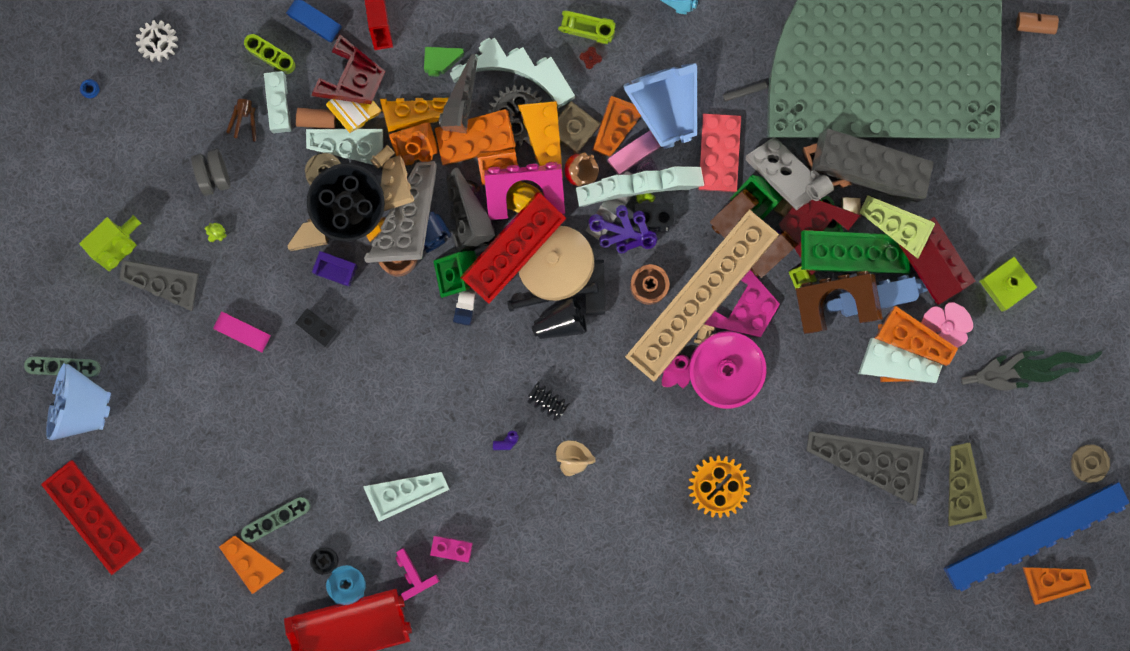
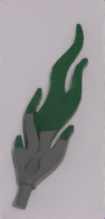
[961,351,1102,391]

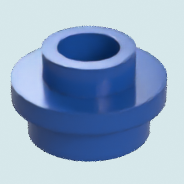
[80,79,100,99]

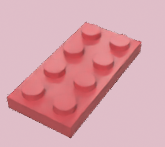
[698,114,741,192]

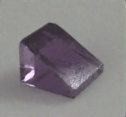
[635,157,658,173]

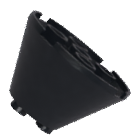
[307,164,385,241]

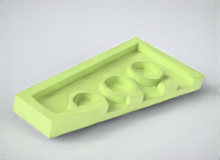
[859,196,935,258]

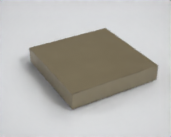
[558,101,601,154]

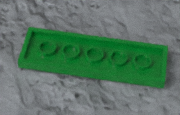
[801,230,910,274]

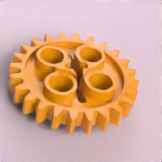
[688,455,751,518]

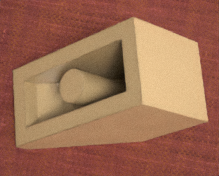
[288,219,328,251]

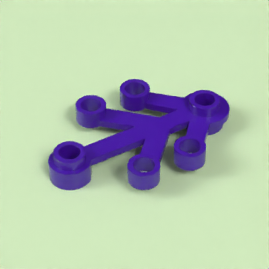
[589,205,658,253]

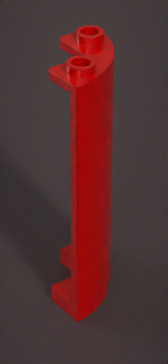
[284,589,412,651]

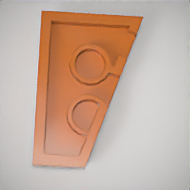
[592,96,641,157]
[219,535,284,594]
[1023,567,1091,605]

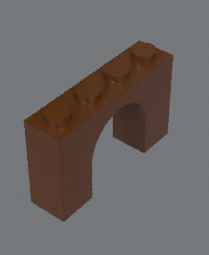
[710,188,798,278]
[796,271,883,334]

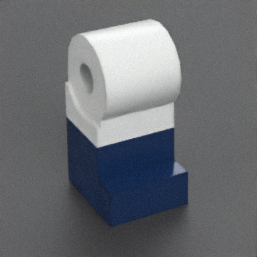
[453,290,476,326]

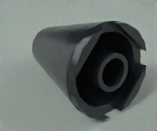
[532,297,587,339]

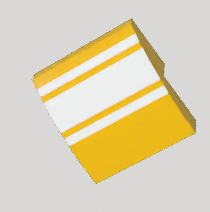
[326,99,382,133]

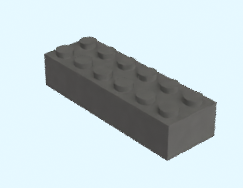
[812,129,934,202]

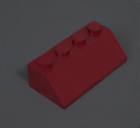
[898,217,976,305]

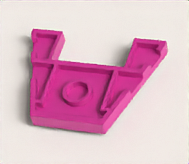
[704,270,780,337]

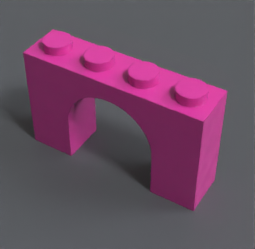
[484,162,565,220]

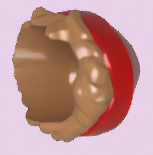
[564,152,599,187]

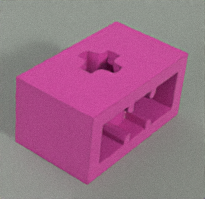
[430,535,473,563]

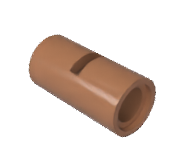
[1016,12,1059,35]
[296,108,337,129]

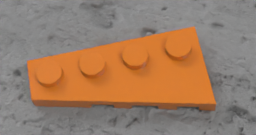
[875,306,958,366]

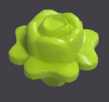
[636,193,655,204]
[205,223,227,242]

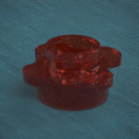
[579,47,602,69]

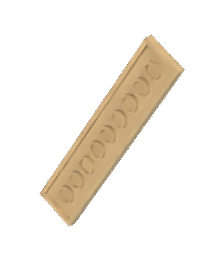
[625,209,779,382]

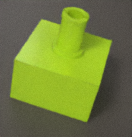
[979,257,1037,312]

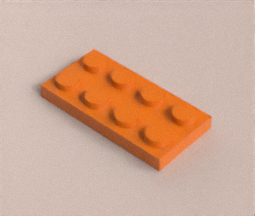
[435,109,516,166]

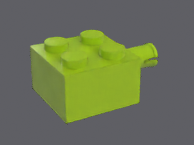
[79,215,142,272]

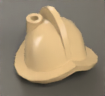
[556,441,595,476]

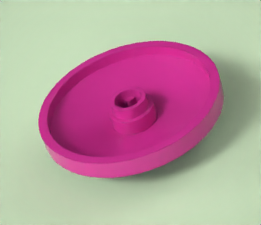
[689,331,766,409]

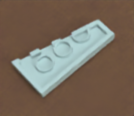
[306,129,383,165]
[858,338,942,383]
[363,472,450,522]

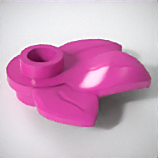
[662,355,690,388]

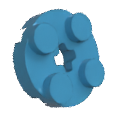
[326,565,366,605]

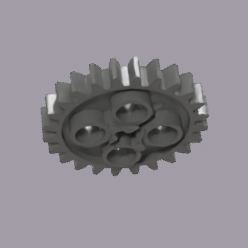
[487,85,543,147]

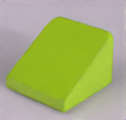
[788,266,816,289]

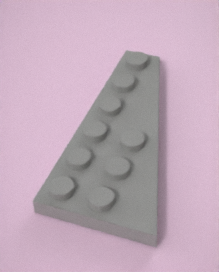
[364,161,437,263]

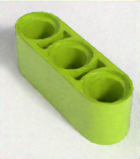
[244,34,295,74]

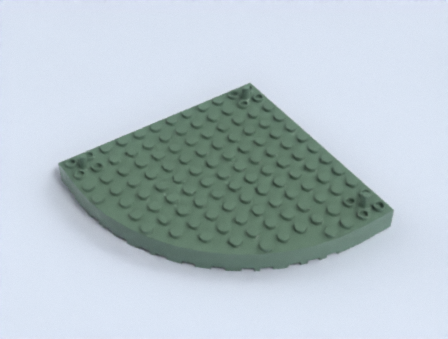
[767,0,1002,139]

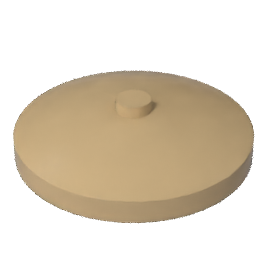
[519,226,594,301]

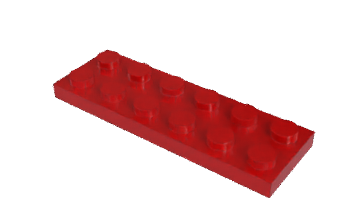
[460,192,566,304]
[41,460,143,575]

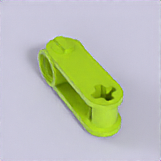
[558,11,616,45]

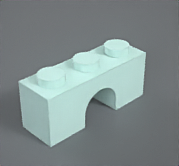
[264,71,292,133]

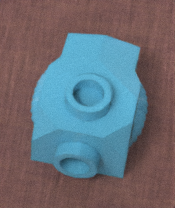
[660,0,698,14]

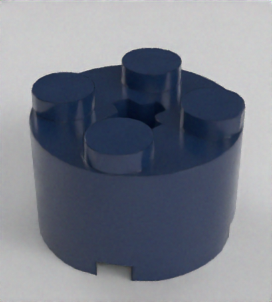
[423,211,452,253]

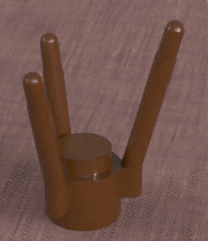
[226,99,256,142]

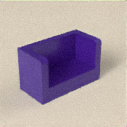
[312,251,358,287]

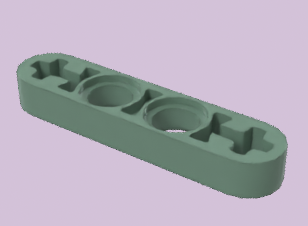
[24,357,101,377]
[241,497,311,543]

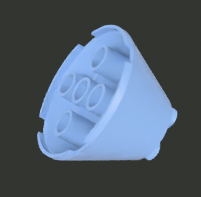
[46,363,111,440]

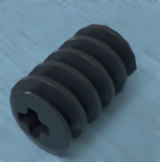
[528,381,570,421]

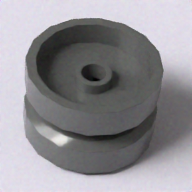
[191,148,231,196]

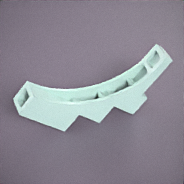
[450,38,575,108]
[576,166,704,207]

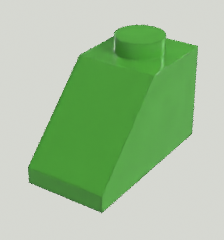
[424,47,464,77]

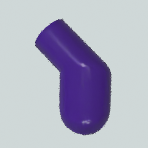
[493,430,519,450]

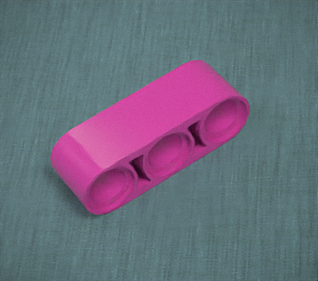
[213,311,271,353]

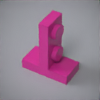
[395,548,440,601]

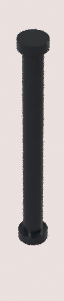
[507,281,599,312]

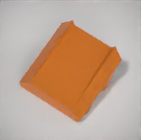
[389,122,438,165]

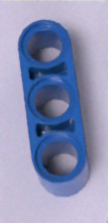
[286,0,342,43]

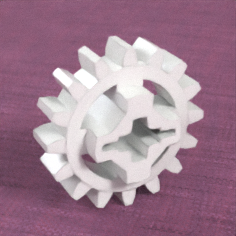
[136,20,178,62]

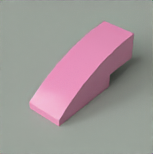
[608,130,661,175]

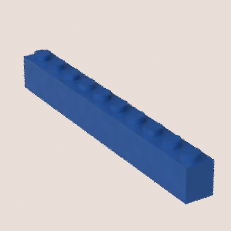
[943,482,1130,591]

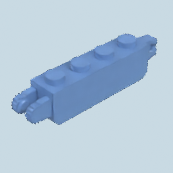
[825,275,928,317]

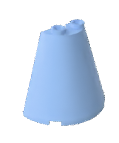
[623,63,697,149]

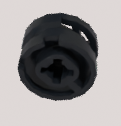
[310,547,339,575]

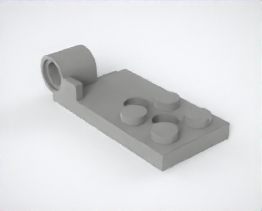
[745,138,834,210]

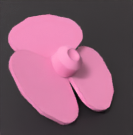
[921,302,973,348]

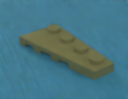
[948,442,987,526]

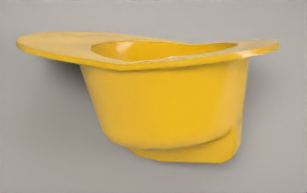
[506,181,542,213]

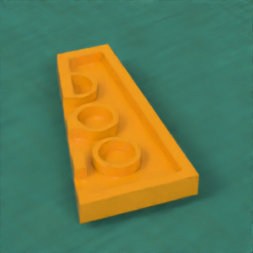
[380,98,449,132]
[518,101,563,178]

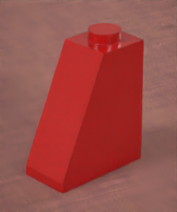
[365,0,393,50]

